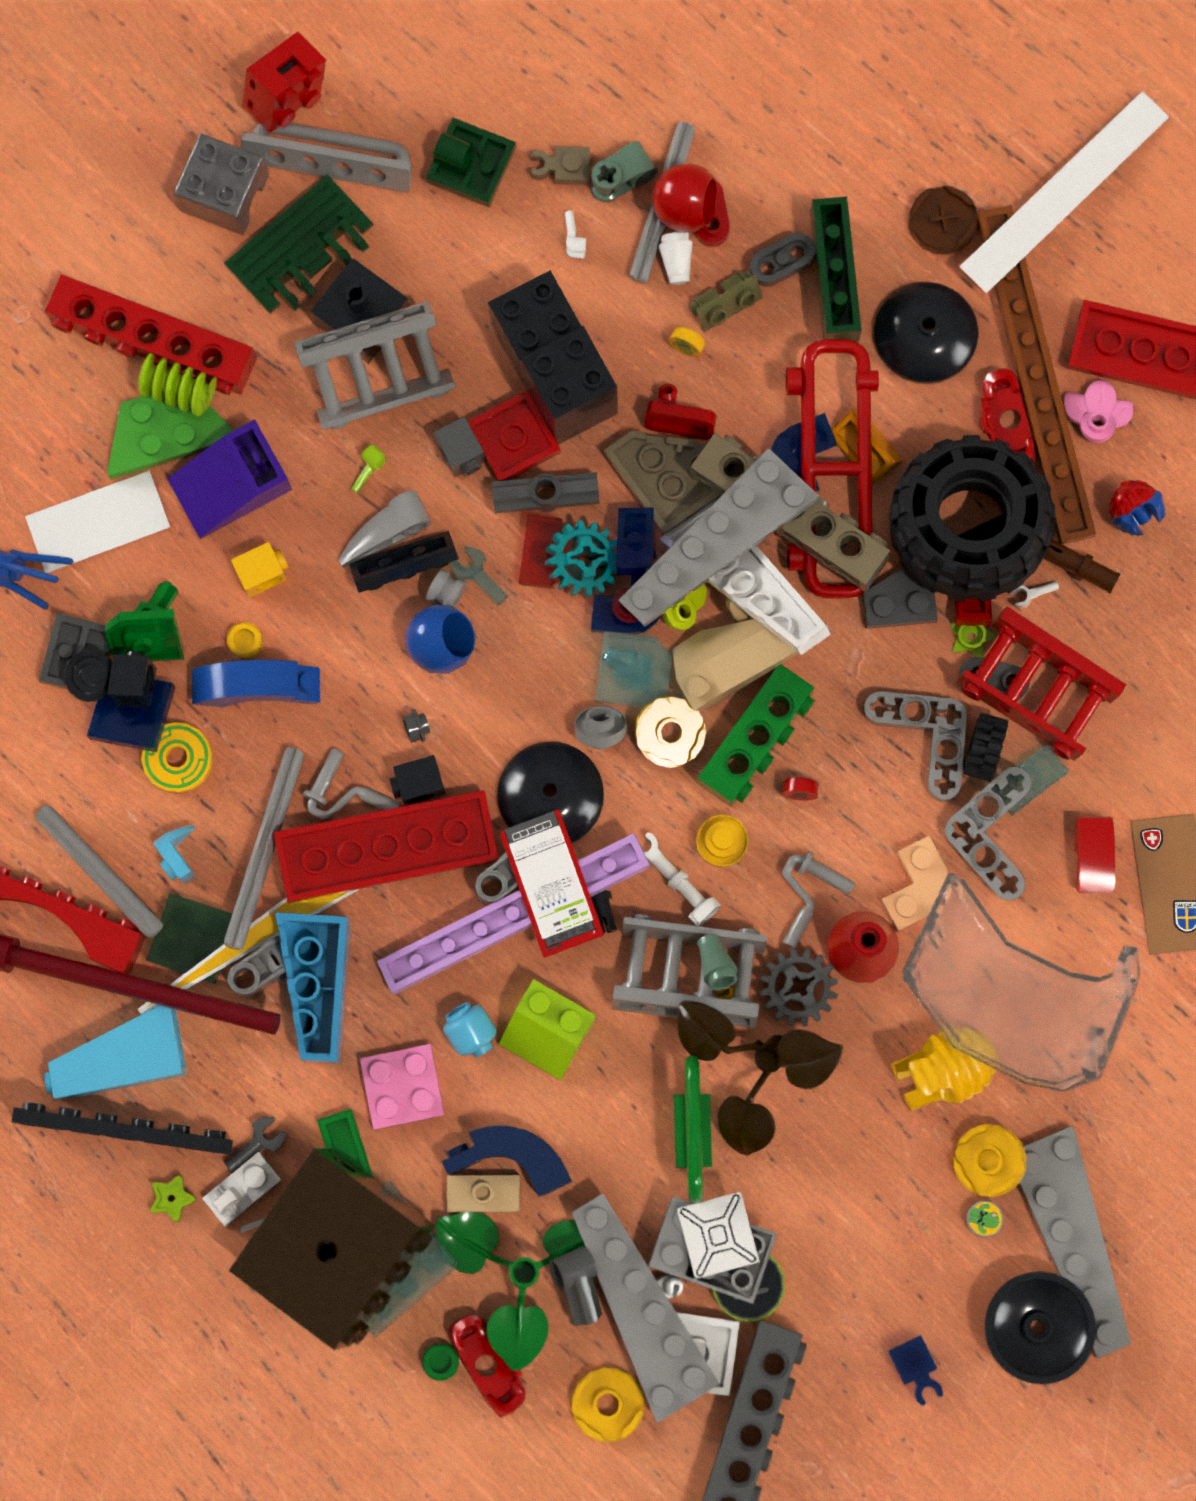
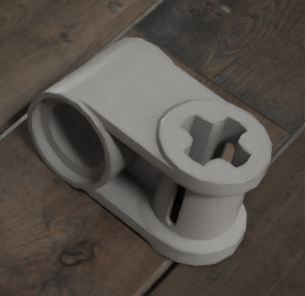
[475,852,519,906]
[228,936,287,998]

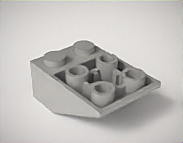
[647,1196,777,1304]

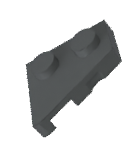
[863,568,937,629]
[39,613,110,689]

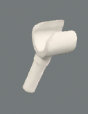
[565,211,586,258]
[1010,581,1059,609]

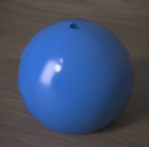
[405,605,475,674]

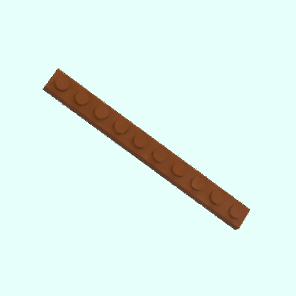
[977,205,1096,544]

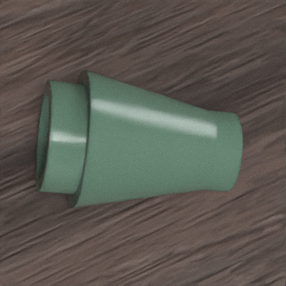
[697,934,738,990]

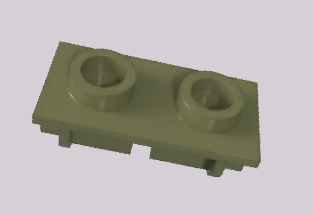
[689,270,763,332]

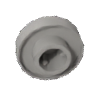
[574,706,627,749]

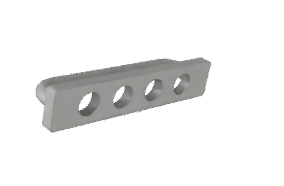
[241,123,412,192]

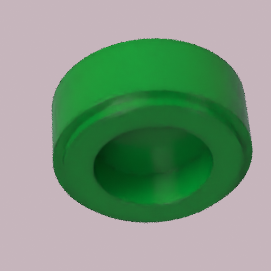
[422,1343,459,1381]

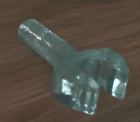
[452,546,508,606]

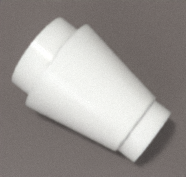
[658,232,693,285]

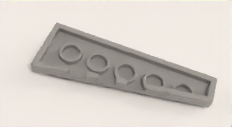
[618,448,820,627]
[1019,1126,1131,1358]
[572,1193,720,1423]

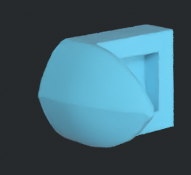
[153,825,196,884]

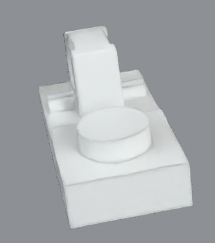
[202,1152,282,1227]

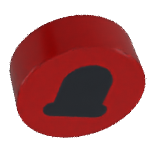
[782,777,819,801]

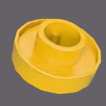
[696,814,749,868]

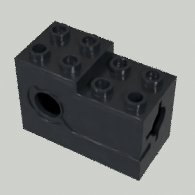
[488,270,618,445]

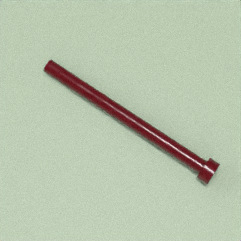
[0,934,281,1035]

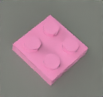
[360,1044,445,1130]

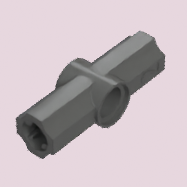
[492,472,600,514]

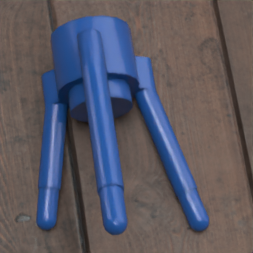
[0,549,73,609]

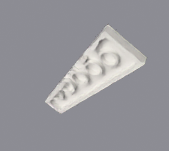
[660,499,831,655]

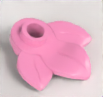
[1064,379,1133,444]

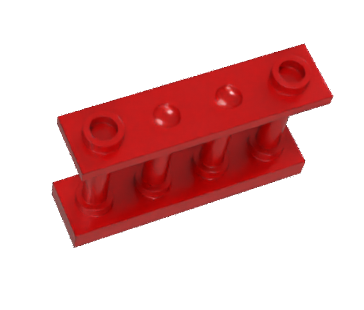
[955,606,1127,761]

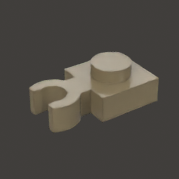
[531,147,590,185]

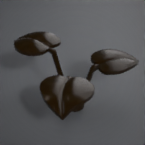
[678,1000,843,1156]

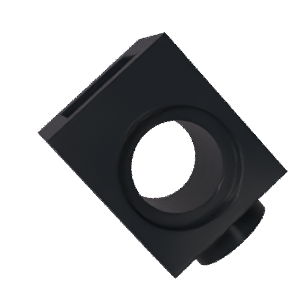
[107,651,157,708]
[389,755,446,806]

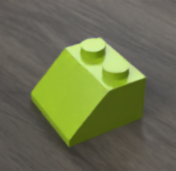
[498,979,597,1081]

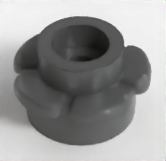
[402,709,430,743]

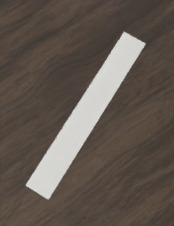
[959,91,1169,293]

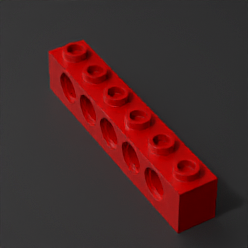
[45,274,257,395]

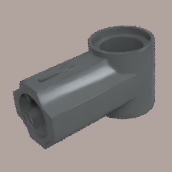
[549,1246,603,1326]

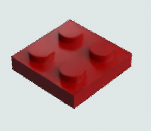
[467,390,561,481]

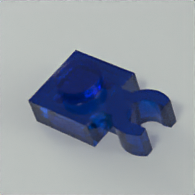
[887,1335,943,1406]

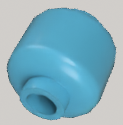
[443,1002,497,1058]

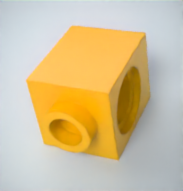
[231,542,289,598]

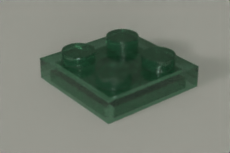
[146,893,232,984]

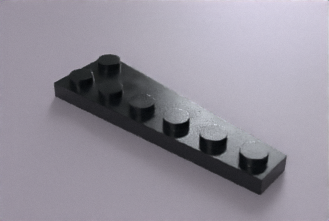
[11,1102,233,1155]

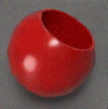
[652,163,717,233]

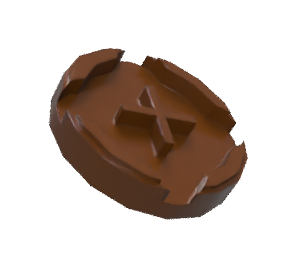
[909,186,978,255]

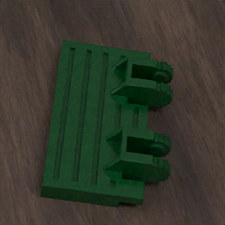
[224,174,373,314]

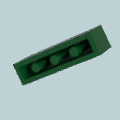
[810,196,862,343]

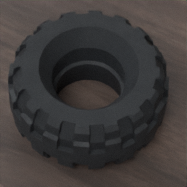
[889,435,1055,602]

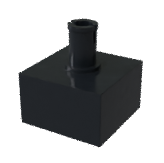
[310,258,410,364]

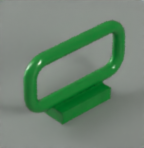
[674,1055,712,1204]

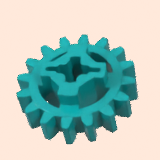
[544,520,622,599]

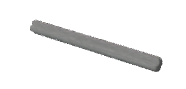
[224,747,304,950]

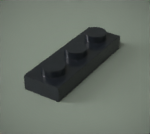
[349,531,459,593]

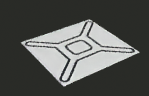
[677,1192,759,1279]

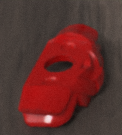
[980,368,1036,462]
[448,1315,526,1417]

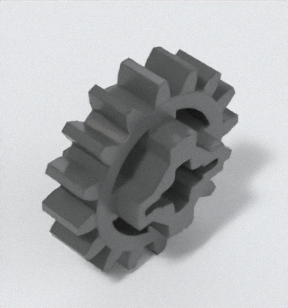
[760,948,838,1027]

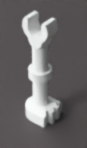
[644,832,722,927]

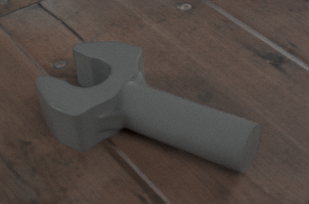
[224,1117,287,1173]

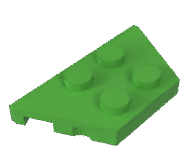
[107,396,234,480]

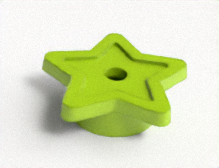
[950,623,996,658]
[150,1175,196,1222]

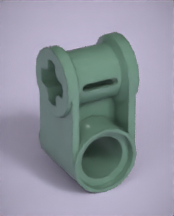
[591,141,658,202]

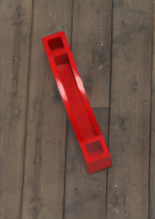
[0,866,147,975]

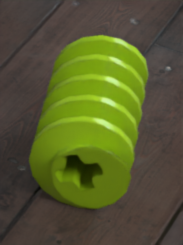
[138,353,217,417]

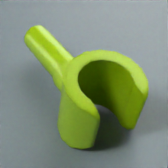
[351,445,385,494]

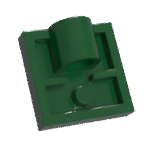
[426,117,516,208]

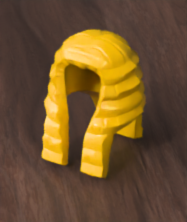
[890,1028,997,1112]

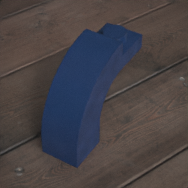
[442,1126,572,1197]

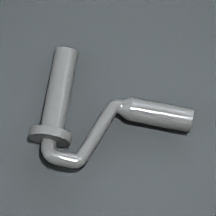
[302,748,401,820]
[782,851,855,948]

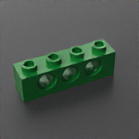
[697,664,815,807]

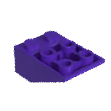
[167,420,293,539]

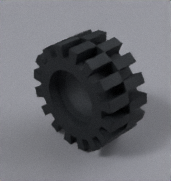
[963,712,1008,782]

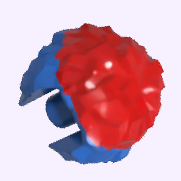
[1109,480,1166,536]

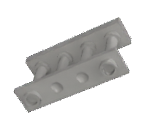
[294,301,456,430]
[612,914,767,1028]

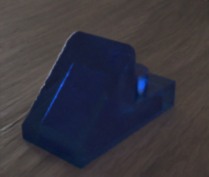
[616,507,657,575]

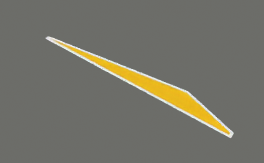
[138,889,359,1015]

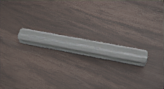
[630,122,695,284]
[35,805,163,938]

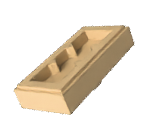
[447,1175,520,1212]

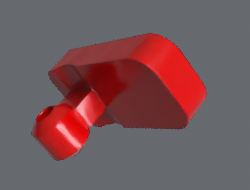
[644,384,717,440]

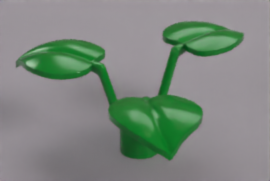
[436,1212,586,1371]

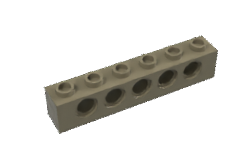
[690,433,890,593]

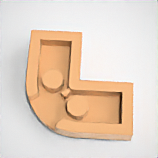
[881,836,950,932]

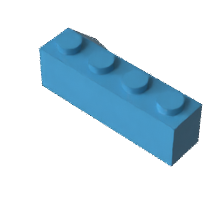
[275,913,351,1064]

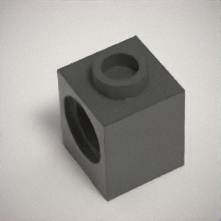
[433,417,485,477]

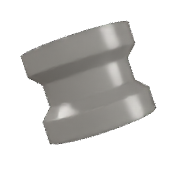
[426,569,467,608]

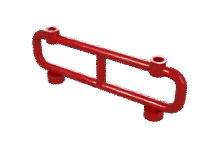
[785,339,879,599]

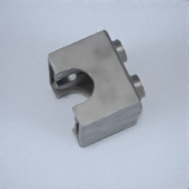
[173,133,270,235]

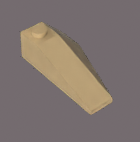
[672,618,798,711]

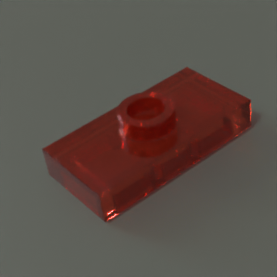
[519,514,563,589]

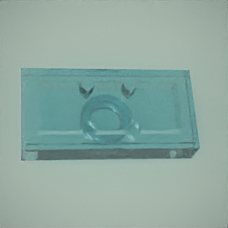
[992,744,1069,816]

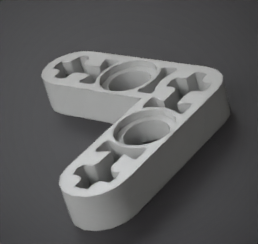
[863,691,967,802]
[945,767,1032,900]

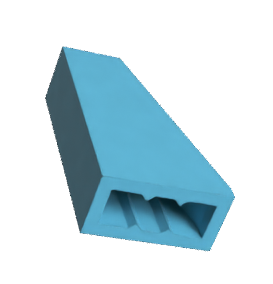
[44,1005,188,1101]

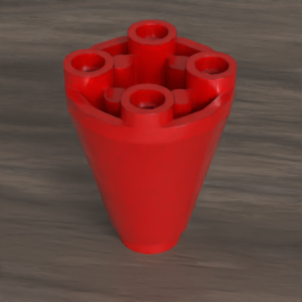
[827,911,899,983]

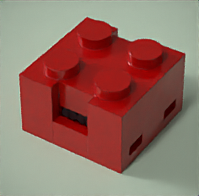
[242,31,326,134]

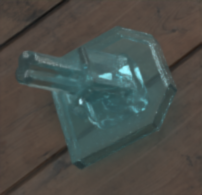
[595,631,672,708]

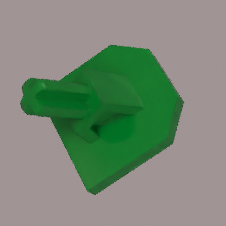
[105,581,184,662]

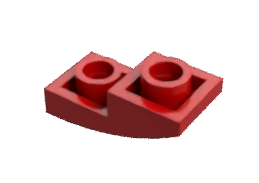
[1074,817,1115,893]

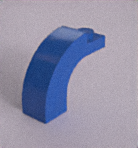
[192,660,320,707]

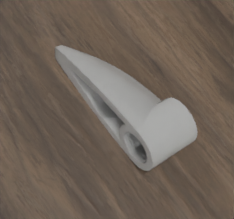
[339,490,431,568]

